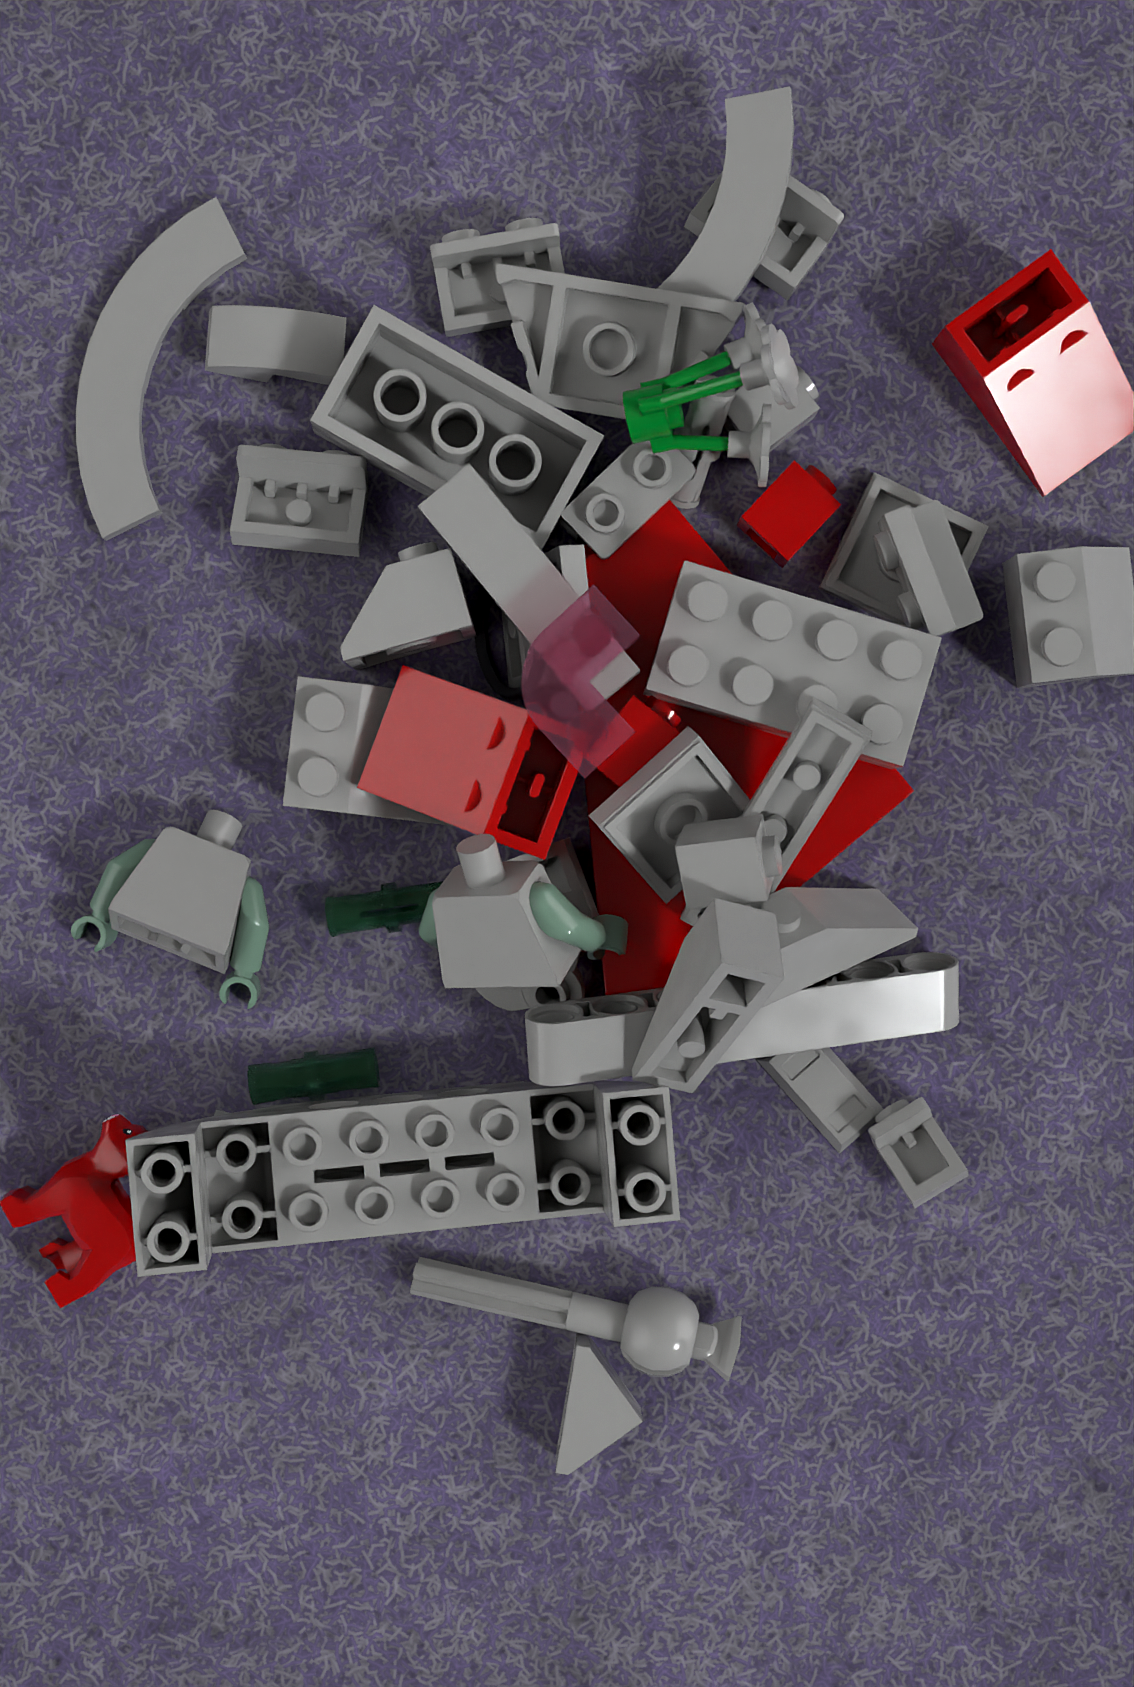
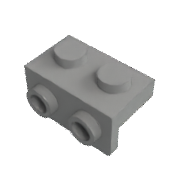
[684,171,844,300]
[430,218,565,337]
[230,444,369,557]
[873,500,983,637]

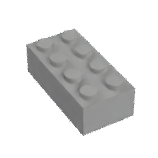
[310,305,604,550]
[643,560,942,769]

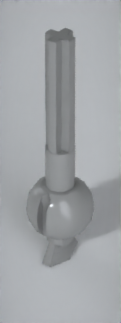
[410,1257,742,1381]

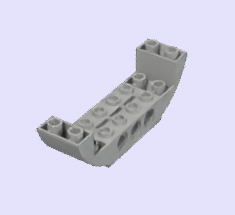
[125,1080,680,1277]

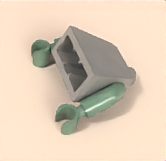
[71,810,269,1009]
[419,834,628,988]

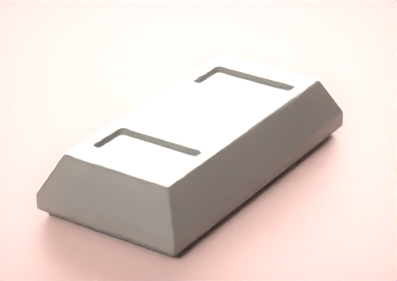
[756,1047,883,1154]

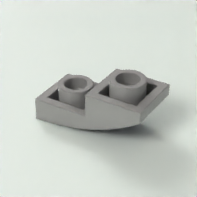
[205,305,346,385]

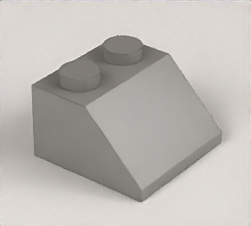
[340,542,477,670]
[1002,546,1134,688]

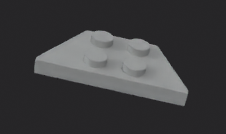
[495,263,745,419]

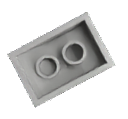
[283,676,453,826]

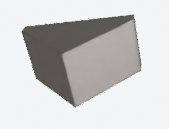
[555,1333,643,1475]

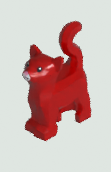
[0,1114,148,1308]

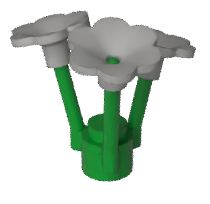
[622,302,799,487]

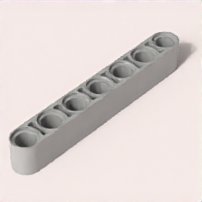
[525,952,959,1086]

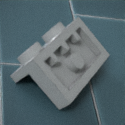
[559,441,696,560]

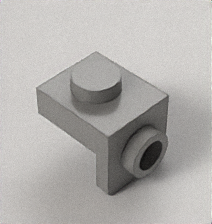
[868,1097,969,1209]

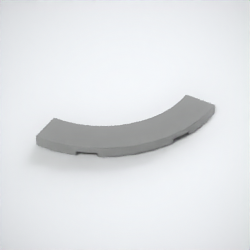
[657,86,794,301]
[76,197,247,541]

